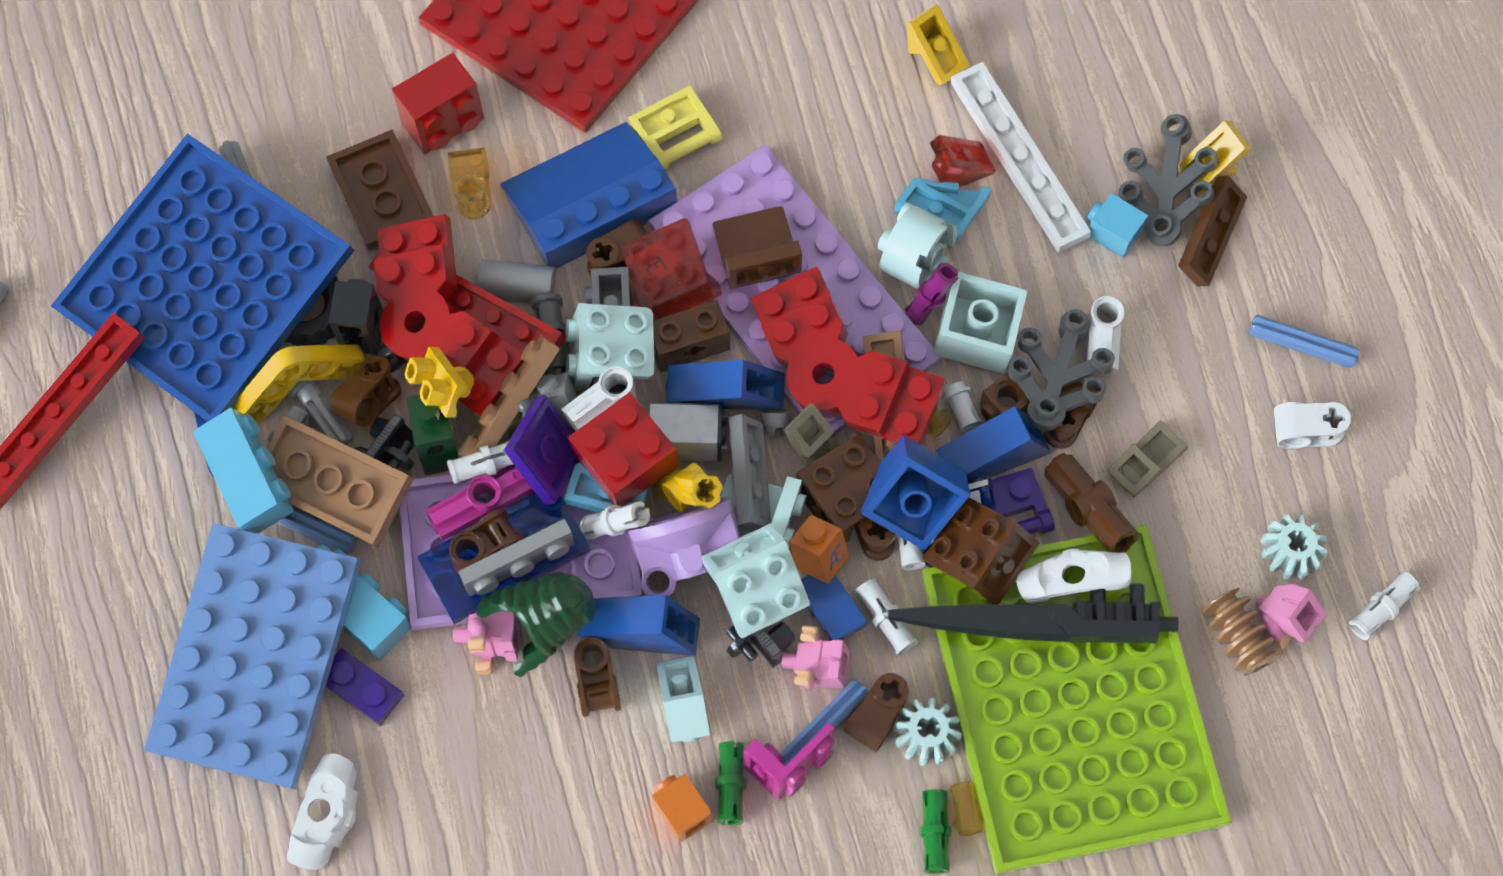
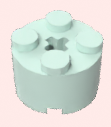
[878,203,957,289]

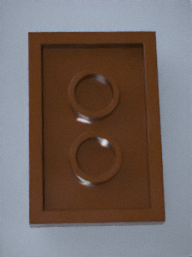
[326,129,434,251]

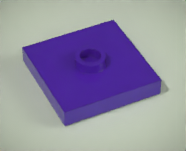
[503,395,579,505]

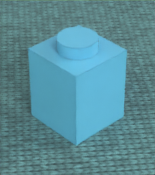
[1087,193,1149,258]

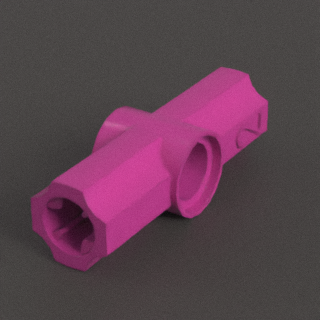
[426,464,535,541]

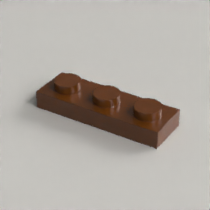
[1178,175,1248,287]

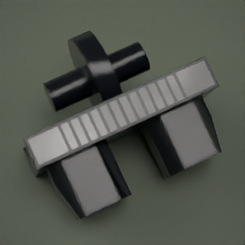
[354,414,414,471]
[726,621,795,668]

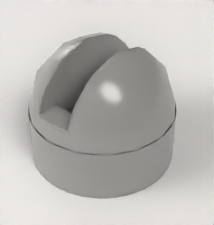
[761,410,791,437]

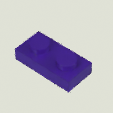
[326,648,404,726]

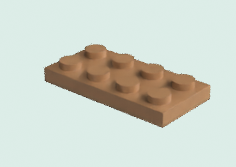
[267,415,414,548]

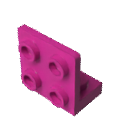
[744,722,836,801]

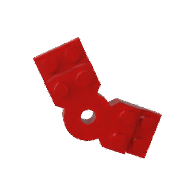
[374,214,523,417]
[750,266,947,445]

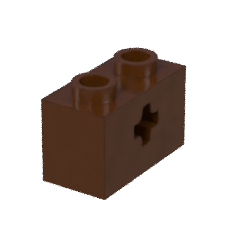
[653,300,730,373]

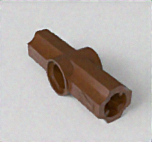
[1044,453,1138,553]

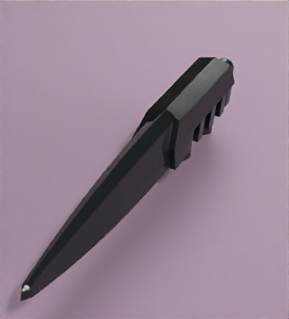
[882,584,1179,643]

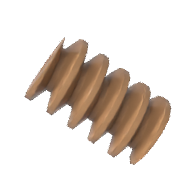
[1201,588,1283,676]

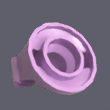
[627,497,739,597]

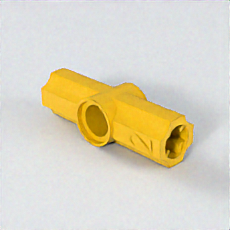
[652,462,723,513]

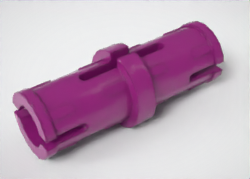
[905,263,959,325]

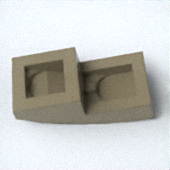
[784,403,839,467]
[1107,420,1188,497]

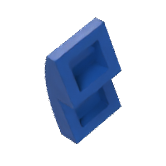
[801,575,867,641]

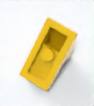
[907,4,970,85]
[1178,121,1252,196]

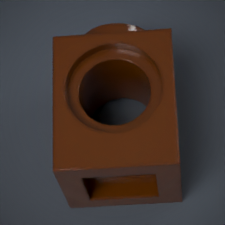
[979,367,1030,421]

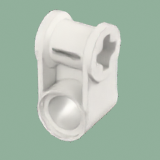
[1274,402,1351,449]

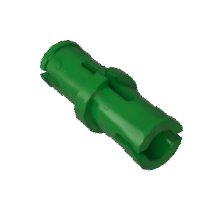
[715,741,747,826]
[920,789,952,874]

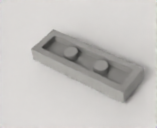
[729,413,771,531]
[458,519,575,596]

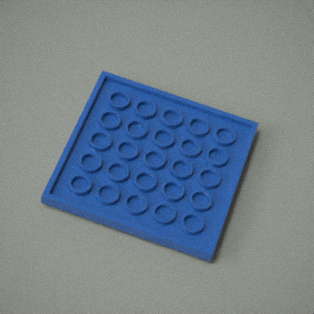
[51,133,355,422]

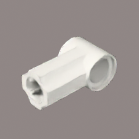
[1085,296,1125,376]
[561,366,636,431]

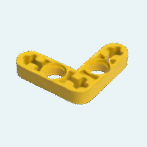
[233,344,366,423]

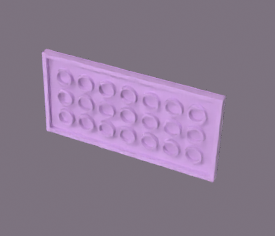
[648,144,941,437]

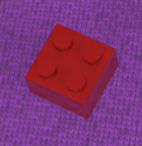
[392,52,485,155]
[568,392,680,507]

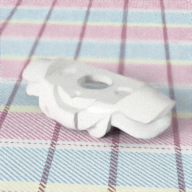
[1017,549,1131,604]
[287,754,358,870]

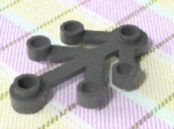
[1119,114,1219,246]
[1008,309,1115,431]

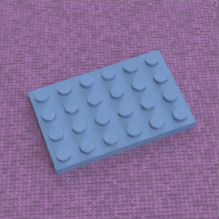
[144,523,362,790]

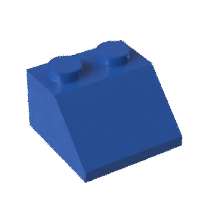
[861,435,971,551]

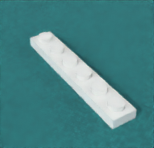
[951,62,1091,253]

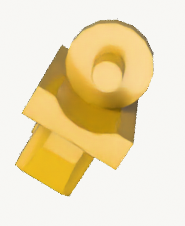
[405,347,474,418]

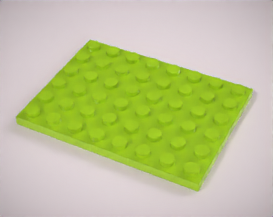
[921,524,1232,875]

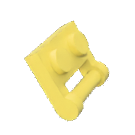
[628,85,723,170]

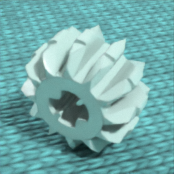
[1261,514,1328,580]
[894,698,962,766]

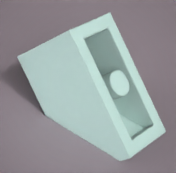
[656,656,710,743]

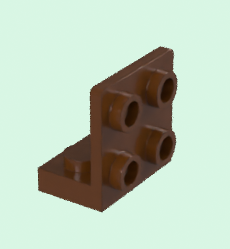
[712,206,802,290]
[796,434,881,542]
[923,497,1039,605]

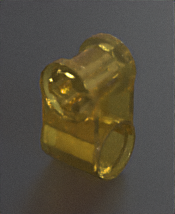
[448,147,491,219]

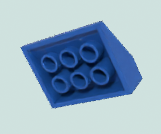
[500,122,677,269]

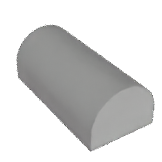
[477,259,556,303]

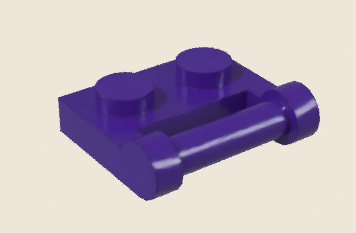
[970,467,1055,534]

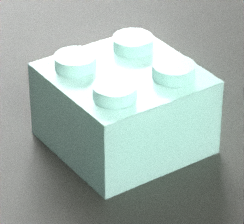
[933,272,1028,374]

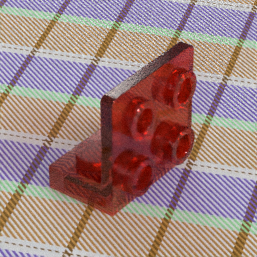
[621,218,723,320]

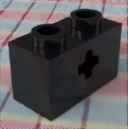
[329,279,383,355]

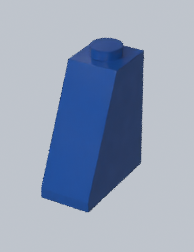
[666,360,785,410]
[936,406,1052,484]
[578,595,700,656]

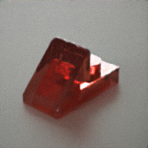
[930,135,996,188]

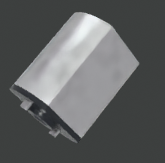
[649,402,728,462]

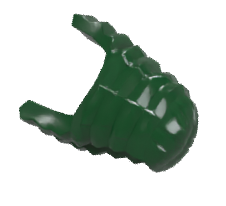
[476,572,596,677]

